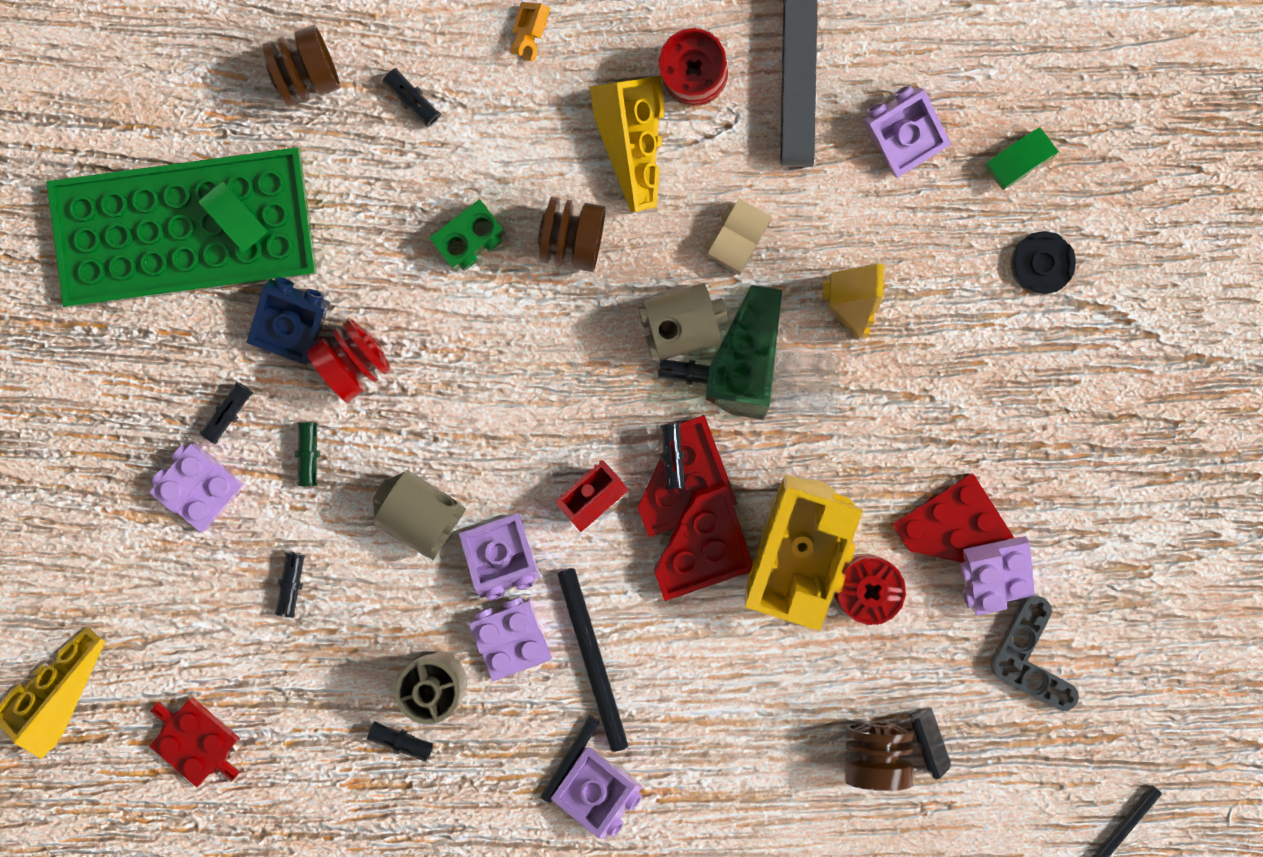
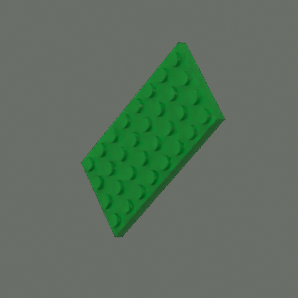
[46,147,317,308]

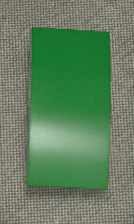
[984,127,1059,190]
[197,181,268,253]

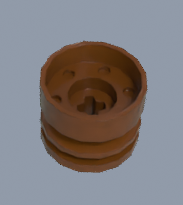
[263,24,341,108]
[538,196,606,272]
[845,721,914,791]

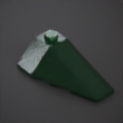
[705,285,782,420]

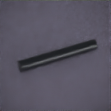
[540,715,600,803]
[1092,785,1163,857]

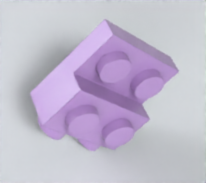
[862,85,952,178]
[149,444,245,533]
[459,513,541,600]
[960,536,1035,616]
[469,596,552,682]
[551,747,643,839]

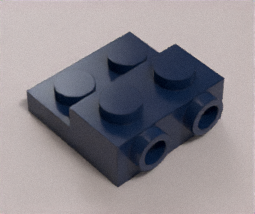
[246,277,330,365]

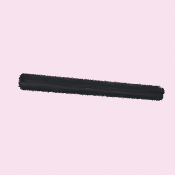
[557,568,629,752]

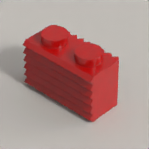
[555,460,628,532]

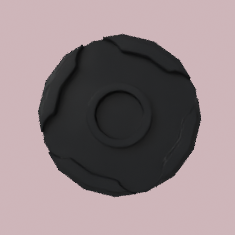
[1011,231,1076,295]

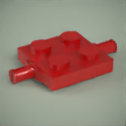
[149,697,241,788]

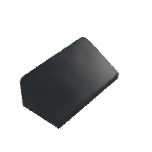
[909,707,951,780]

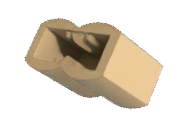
[705,199,772,275]

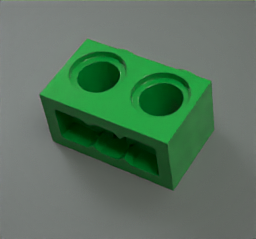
[429,199,505,271]

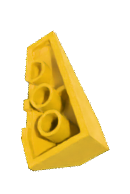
[589,76,665,212]
[822,263,884,339]
[0,627,105,759]

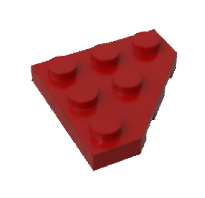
[638,415,738,537]
[891,473,1014,563]
[654,482,753,601]

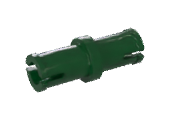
[295,422,320,486]

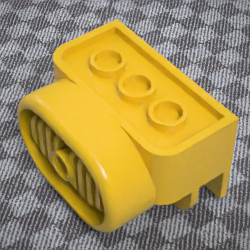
[745,473,863,631]

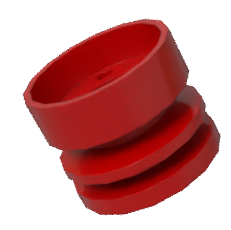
[659,28,728,107]
[306,317,392,403]
[833,553,906,625]

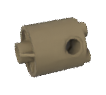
[637,283,728,361]
[372,470,467,560]
[395,650,467,725]

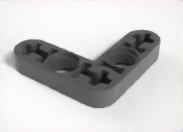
[990,595,1079,711]

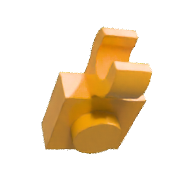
[511,2,550,62]

